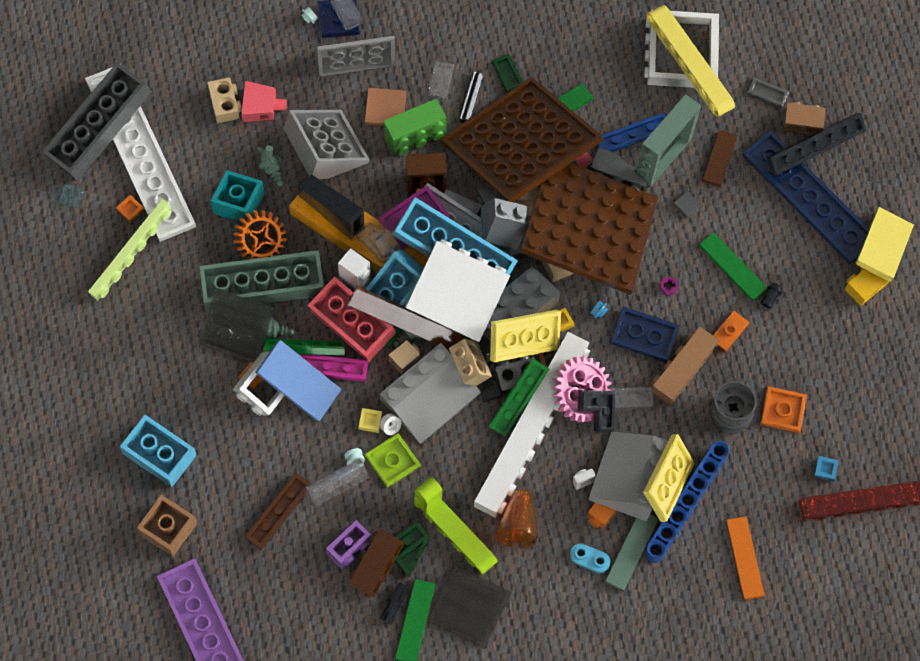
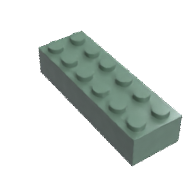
[199,250,324,312]

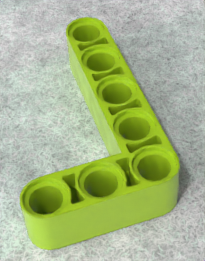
[414,476,498,576]

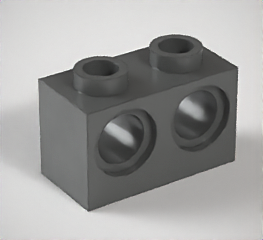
[494,356,535,392]

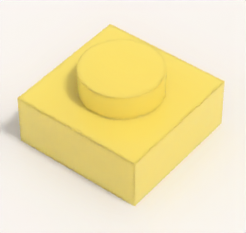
[359,408,382,433]

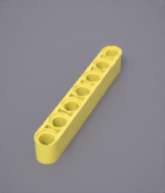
[646,5,735,117]

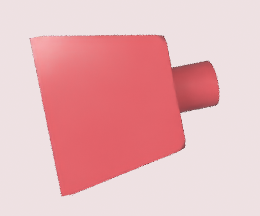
[242,81,287,122]

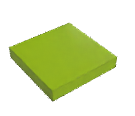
[364,433,421,488]

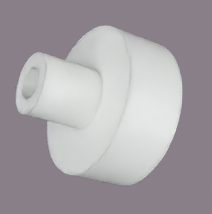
[380,413,402,435]

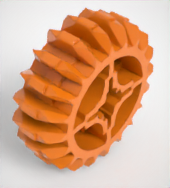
[233,210,287,260]

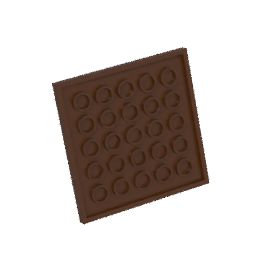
[440,77,603,203]
[520,163,658,295]

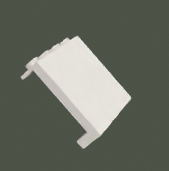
[404,239,510,342]

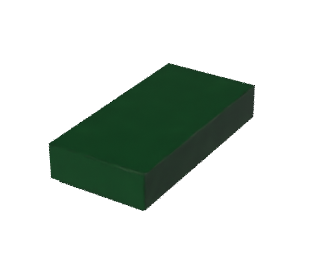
[491,54,523,93]

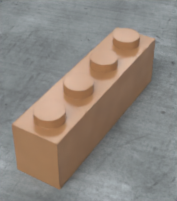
[651,327,719,406]

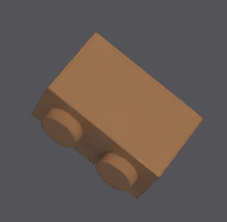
[783,102,826,135]

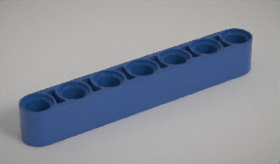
[645,441,729,563]

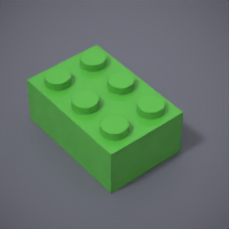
[383,99,447,156]

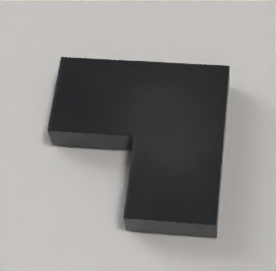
[578,390,615,432]

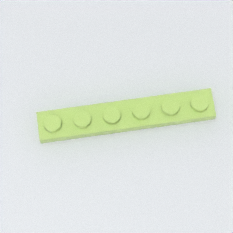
[88,199,172,301]

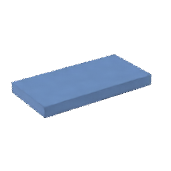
[255,340,341,422]

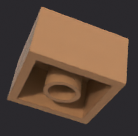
[137,495,197,557]

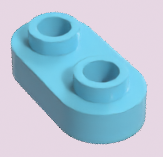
[570,544,610,573]

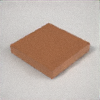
[365,88,407,126]

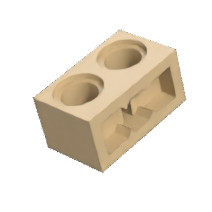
[208,77,242,123]
[449,339,492,386]

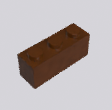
[349,529,405,597]

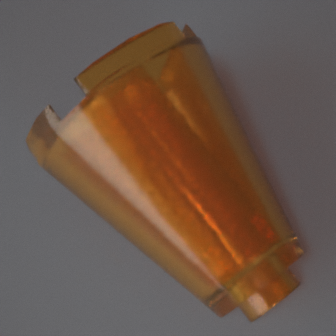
[496,489,537,549]

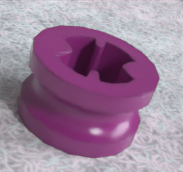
[660,277,678,296]

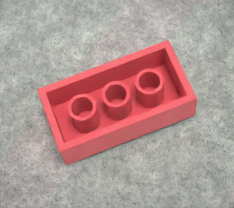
[307,276,396,362]

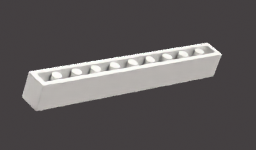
[474,332,590,518]

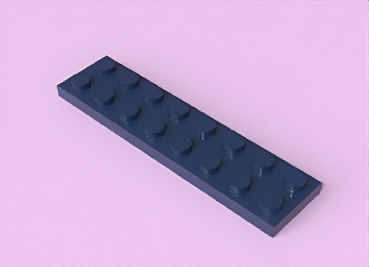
[742,131,869,264]

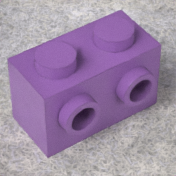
[326,520,371,569]

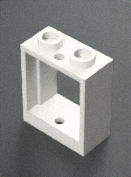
[233,351,284,416]

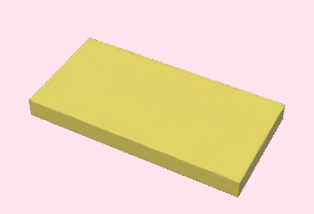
[856,207,914,282]
[490,310,561,362]
[643,434,695,522]

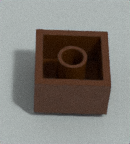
[406,152,447,197]

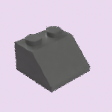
[481,198,528,250]

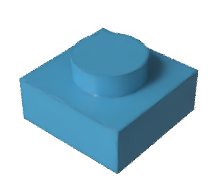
[814,456,839,482]

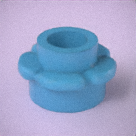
[590,301,608,319]

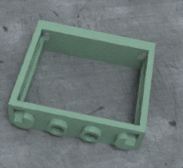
[636,94,701,188]

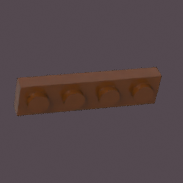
[245,473,312,551]

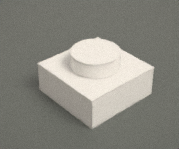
[573,469,596,490]

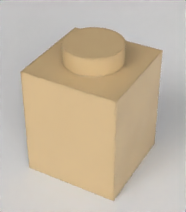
[389,340,420,375]

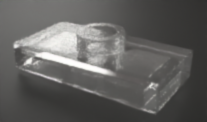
[428,61,455,101]

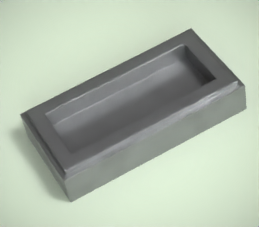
[747,77,789,109]

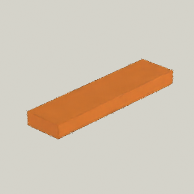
[726,516,765,600]

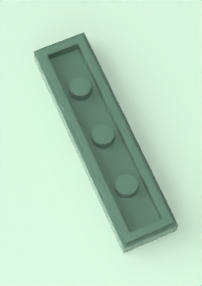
[605,514,659,591]

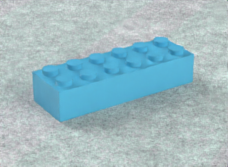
[391,197,518,275]

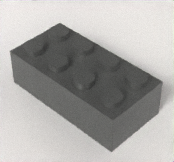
[483,266,560,341]

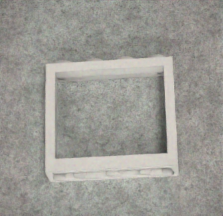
[644,10,719,88]

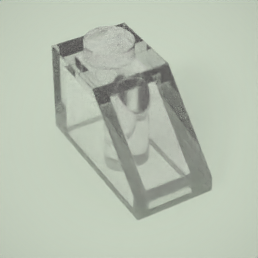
[355,223,401,261]

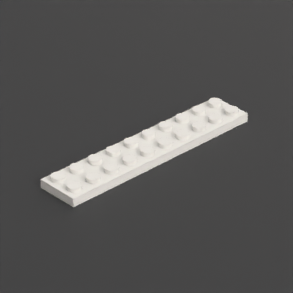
[85,64,196,242]

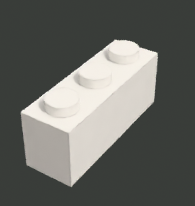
[338,248,371,292]

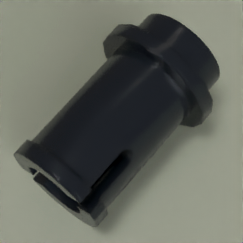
[760,283,782,309]

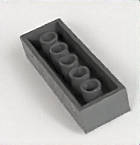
[42,62,152,181]

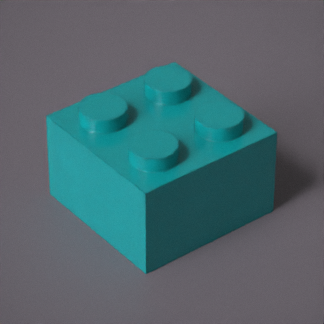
[211,170,265,222]

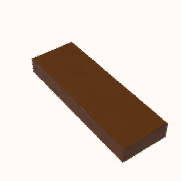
[702,130,738,187]

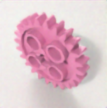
[551,356,612,422]

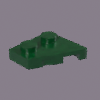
[395,521,430,578]

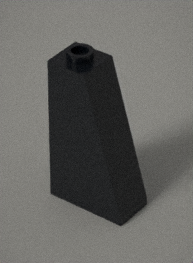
[298,174,364,240]

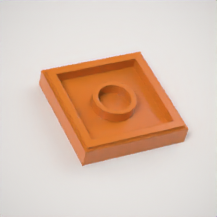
[760,386,807,433]

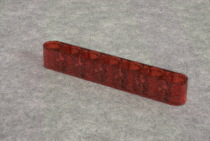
[798,481,920,522]

